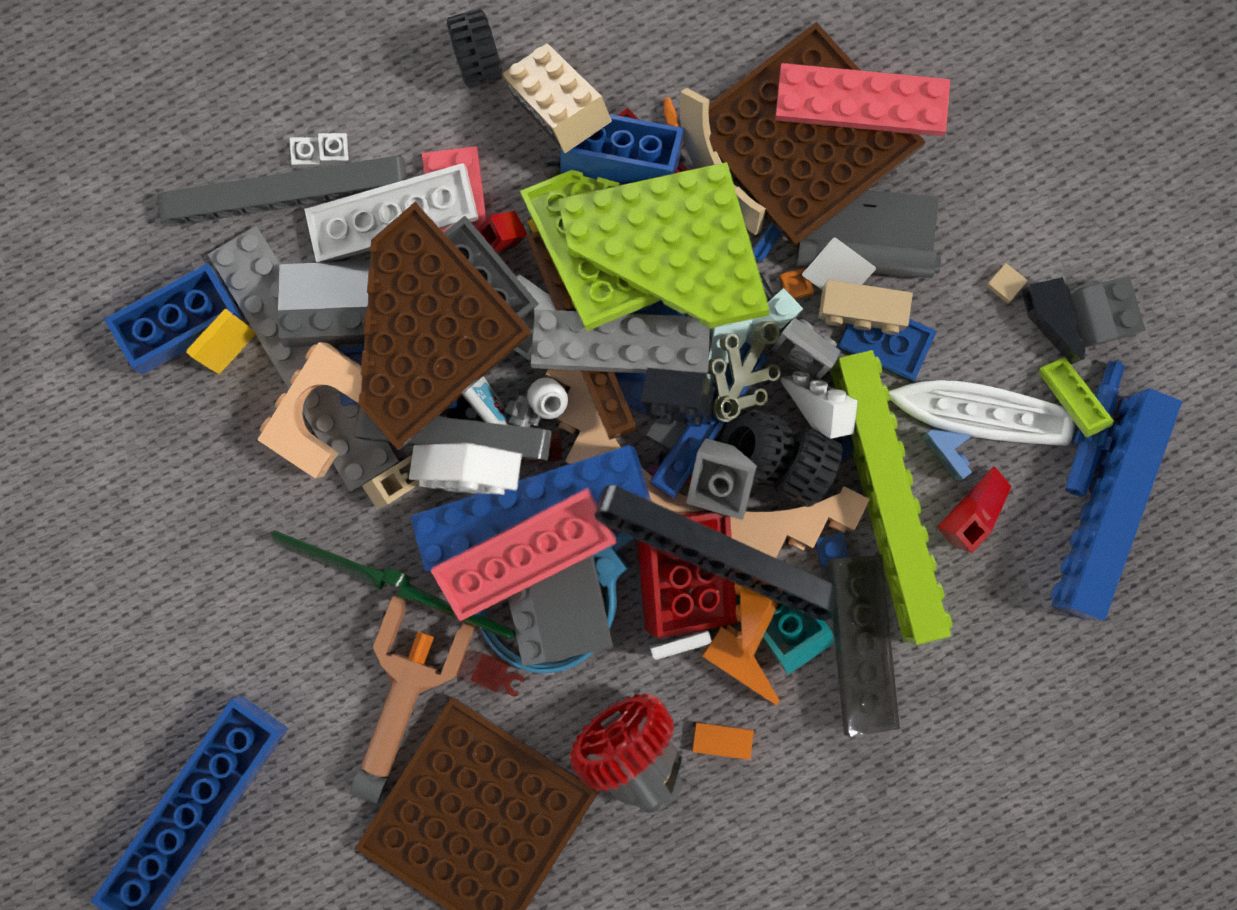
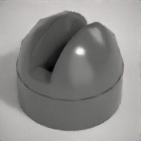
[543,156,562,179]

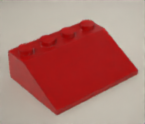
[637,511,738,639]

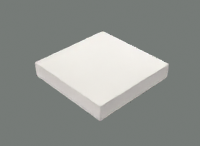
[650,630,711,660]

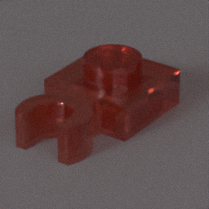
[470,653,526,696]

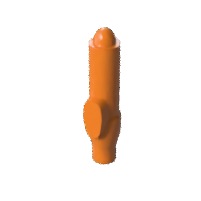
[662,97,683,146]

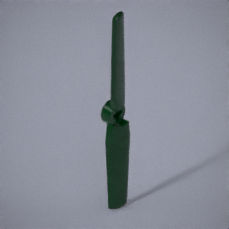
[271,530,516,639]

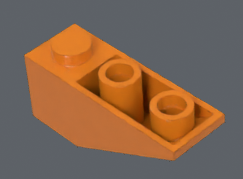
[735,583,779,660]

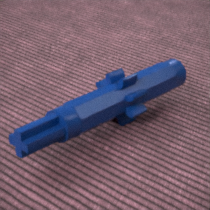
[1065,360,1125,497]

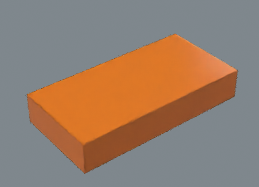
[692,722,754,760]

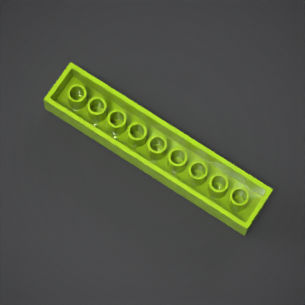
[830,350,953,645]

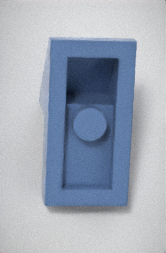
[921,430,972,481]

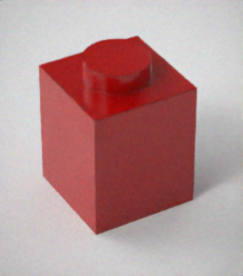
[477,211,527,252]

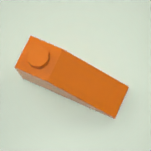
[701,625,780,705]

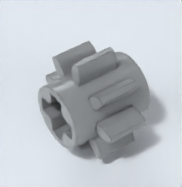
[505,396,541,427]

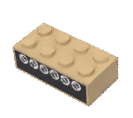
[501,43,612,153]

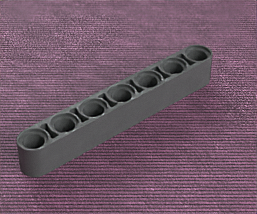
[354,408,552,461]

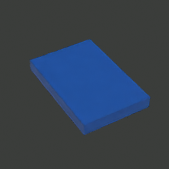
[836,318,937,383]

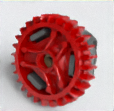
[570,693,683,813]

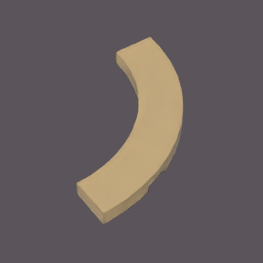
[680,88,766,235]

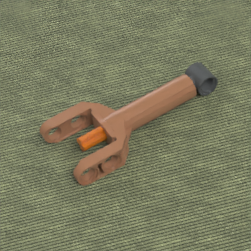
[350,593,476,804]

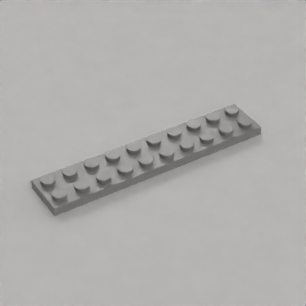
[208,226,400,492]

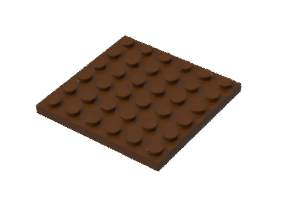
[708,22,925,248]
[355,696,599,910]

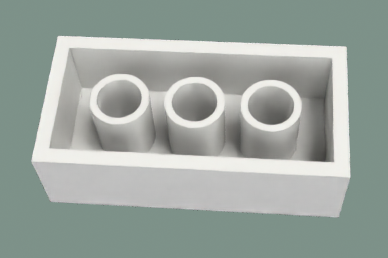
[409,444,521,495]

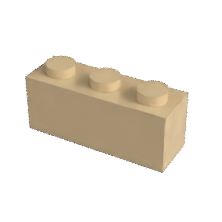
[818,280,913,335]

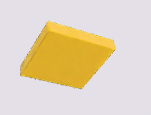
[186,309,256,375]

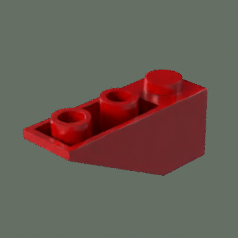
[937,466,1012,553]

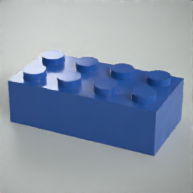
[560,114,684,185]
[104,263,244,375]

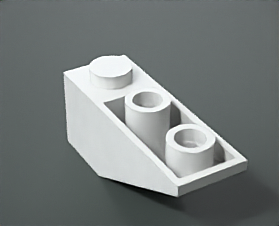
[781,371,857,438]

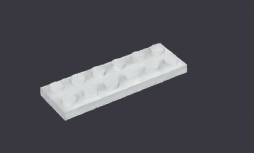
[304,163,479,263]

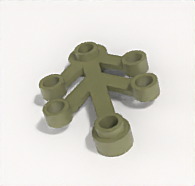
[708,321,781,422]

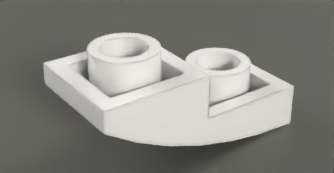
[290,133,349,168]

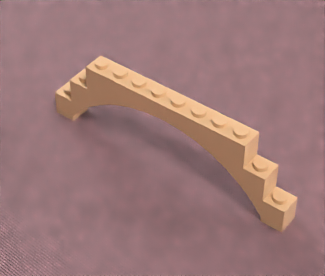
[546,369,870,558]

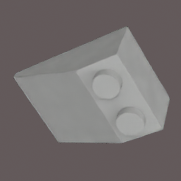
[771,318,841,380]

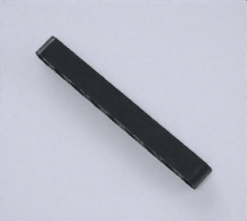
[594,485,837,620]

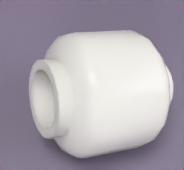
[527,378,568,419]

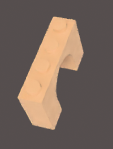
[257,342,362,479]

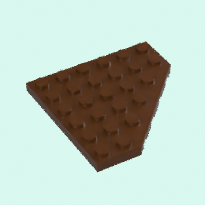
[358,202,532,450]

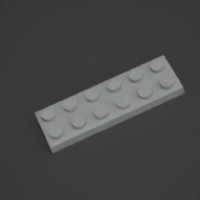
[531,309,710,376]

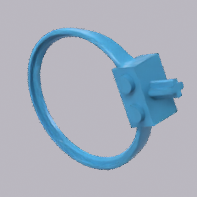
[477,530,633,673]

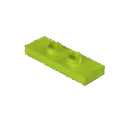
[1039,357,1114,438]

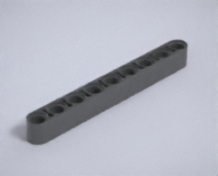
[158,156,407,226]

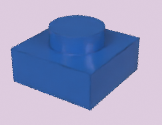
[815,533,850,567]

